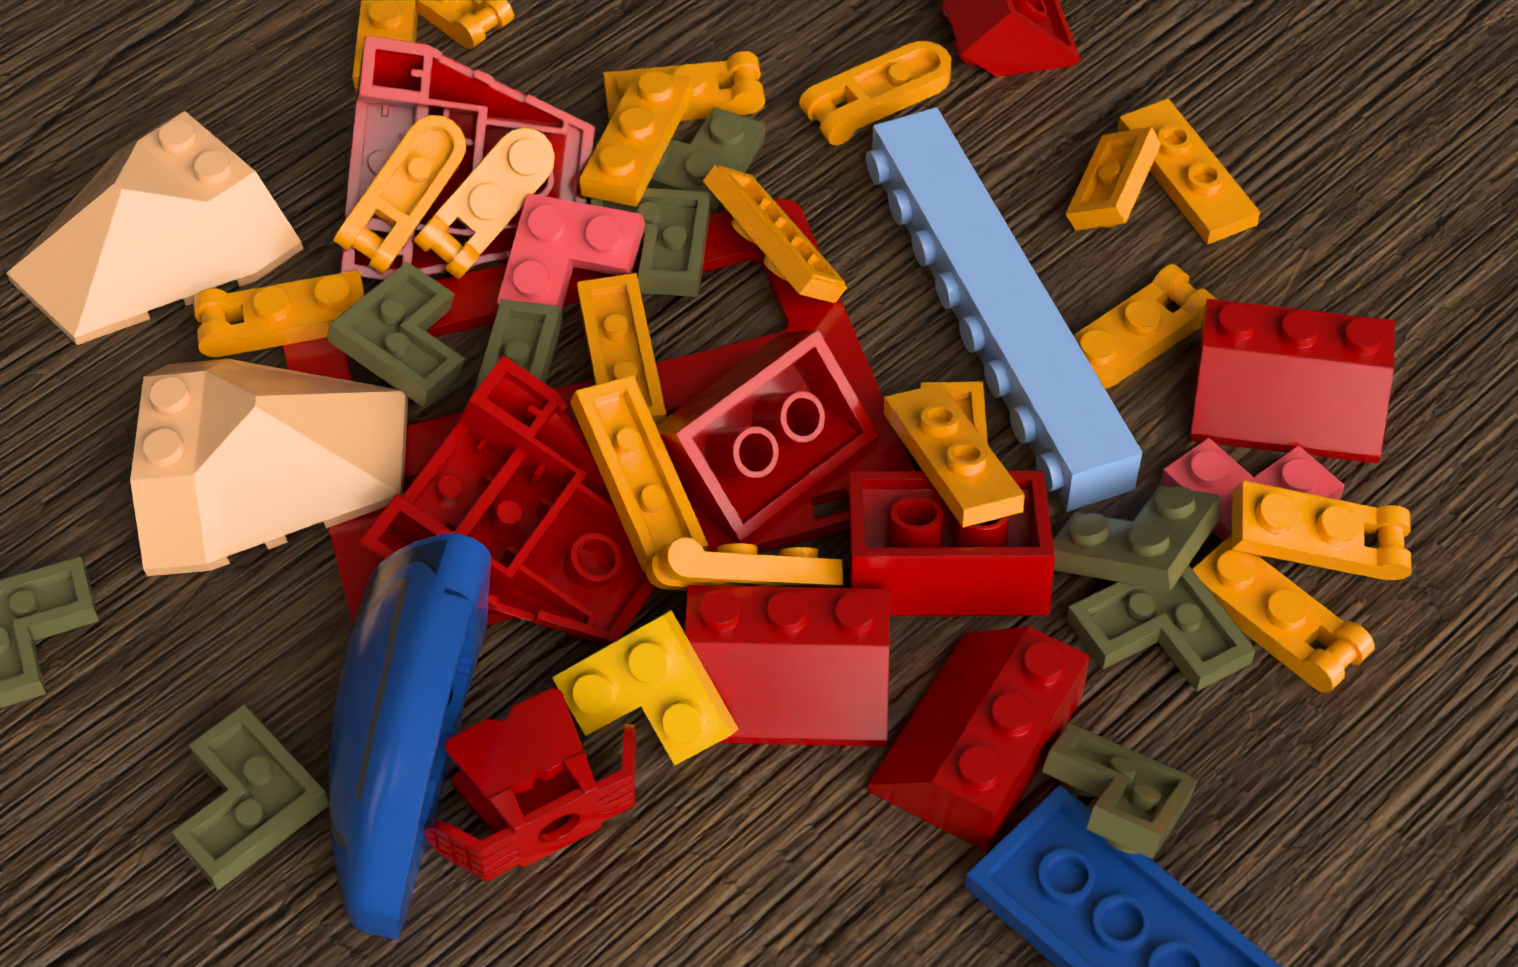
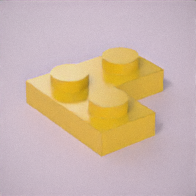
[552,610,738,766]

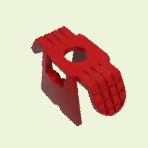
[424,688,636,882]

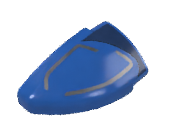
[329,533,491,940]

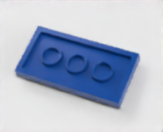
[964,785,1281,967]

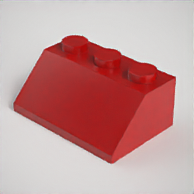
[940,0,1081,77]
[1189,298,1395,464]
[656,329,879,542]
[849,471,1055,617]
[685,585,889,747]
[867,626,1090,853]

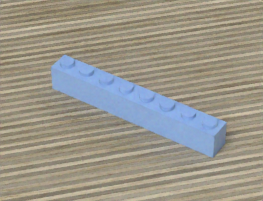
[866,107,1142,512]

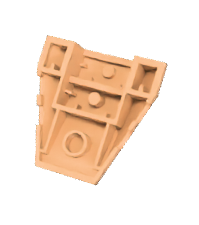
[7,111,303,345]
[130,359,408,576]

